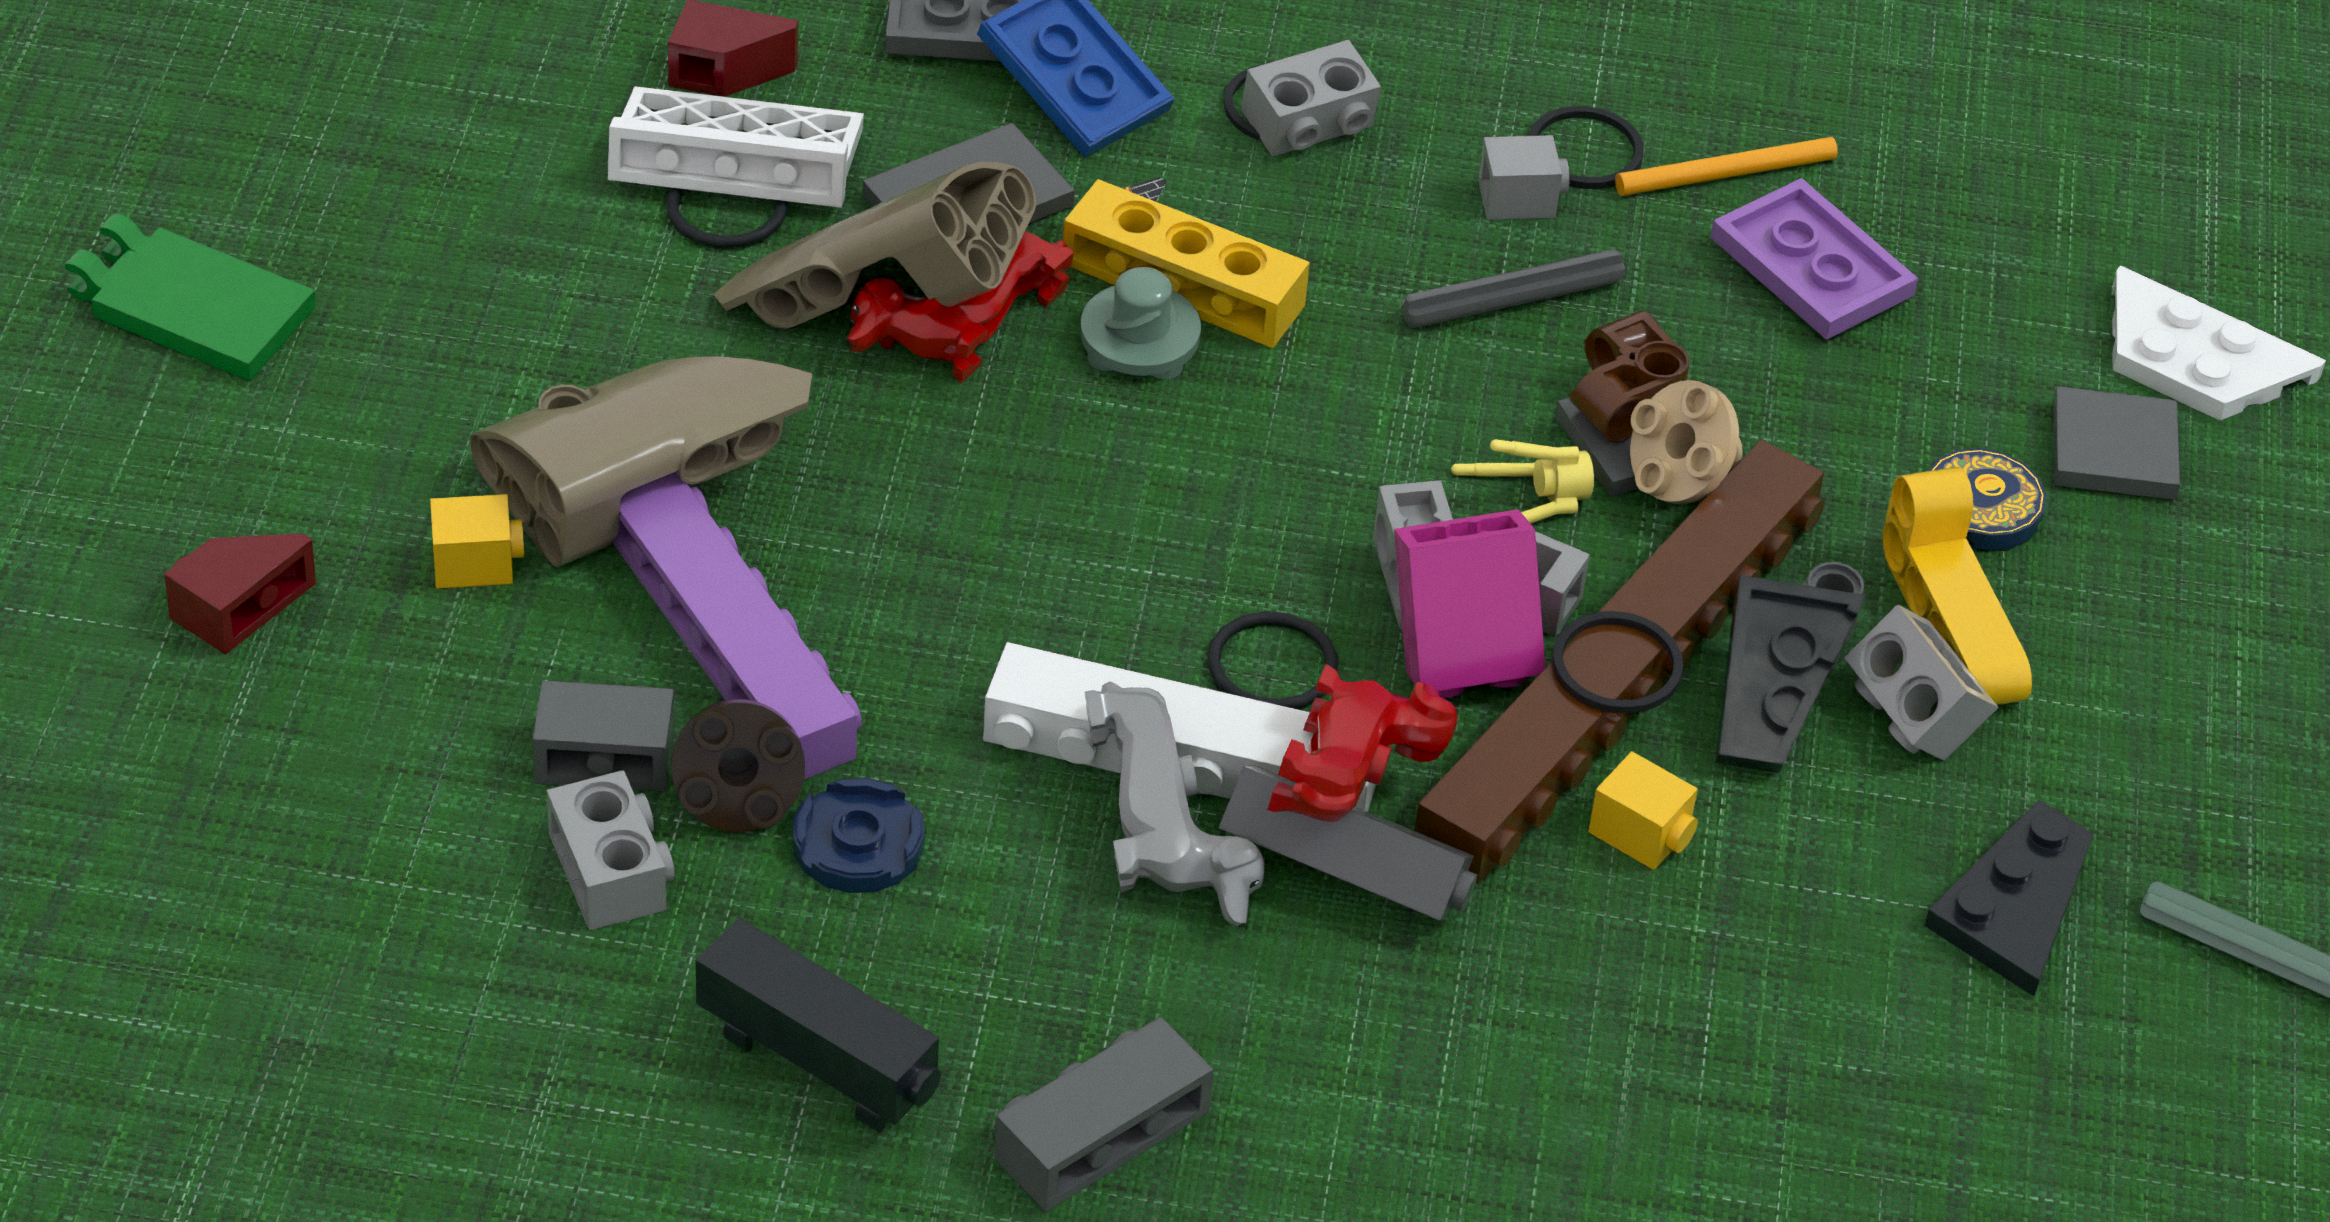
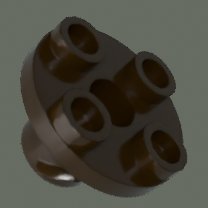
[671,699,805,832]

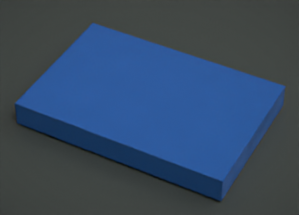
[977,0,1175,158]

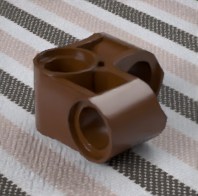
[1569,311,1689,443]

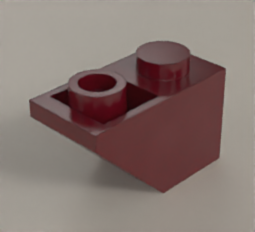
[668,0,799,97]

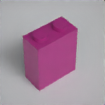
[1394,509,1545,697]

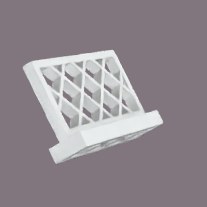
[608,86,864,208]

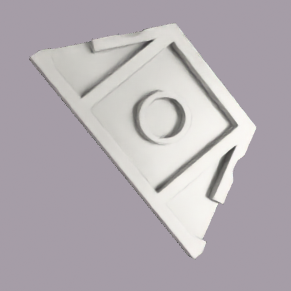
[2112,265,2326,420]

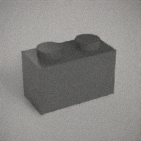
[533,680,675,792]

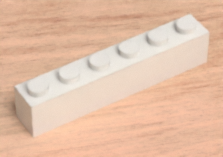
[983,642,1376,812]

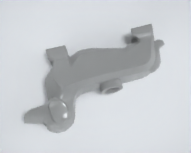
[1085,681,1265,928]

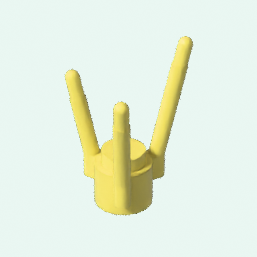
[1451,439,1594,524]

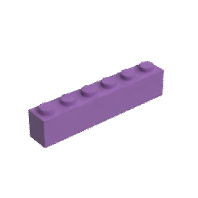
[612,472,862,780]

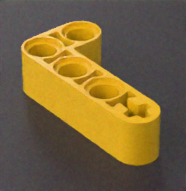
[1882,467,2032,705]

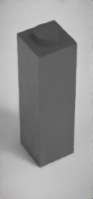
[1219,765,1478,921]

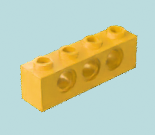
[1063,179,1310,348]

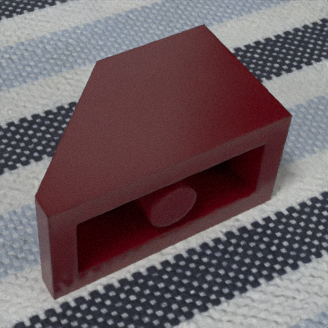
[164,533,316,655]

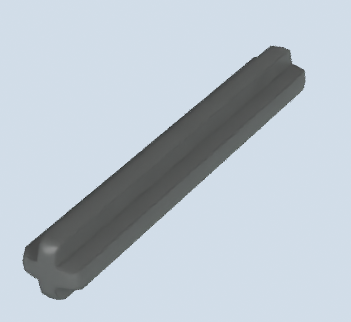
[1401,249,1625,329]

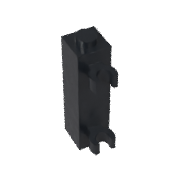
[695,918,941,1133]

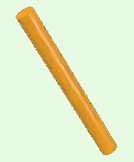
[1615,137,1838,196]

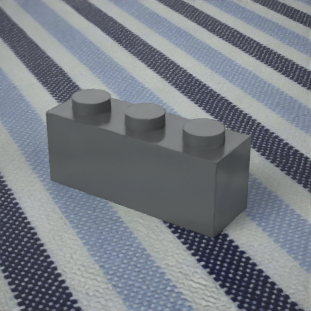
[994,1017,1213,1212]

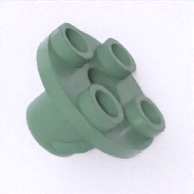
[1080,267,1201,380]

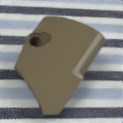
[713,162,1036,328]

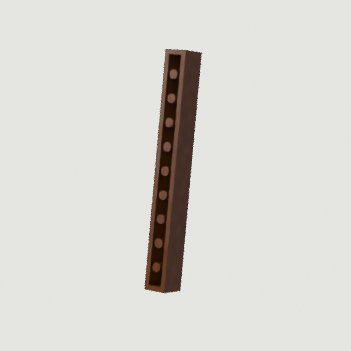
[1414,439,1825,884]

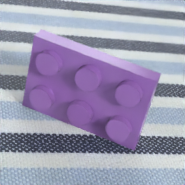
[1710,178,1918,340]

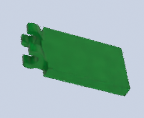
[65,213,316,381]

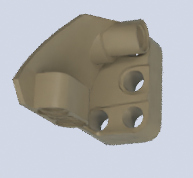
[469,356,812,567]

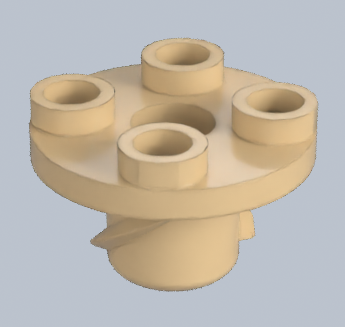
[1630,380,1743,504]

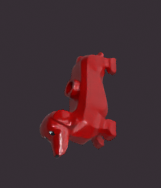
[845,231,1074,383]
[1267,664,1457,822]

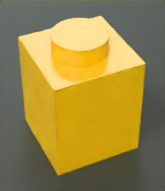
[430,494,524,589]
[1588,751,1698,870]

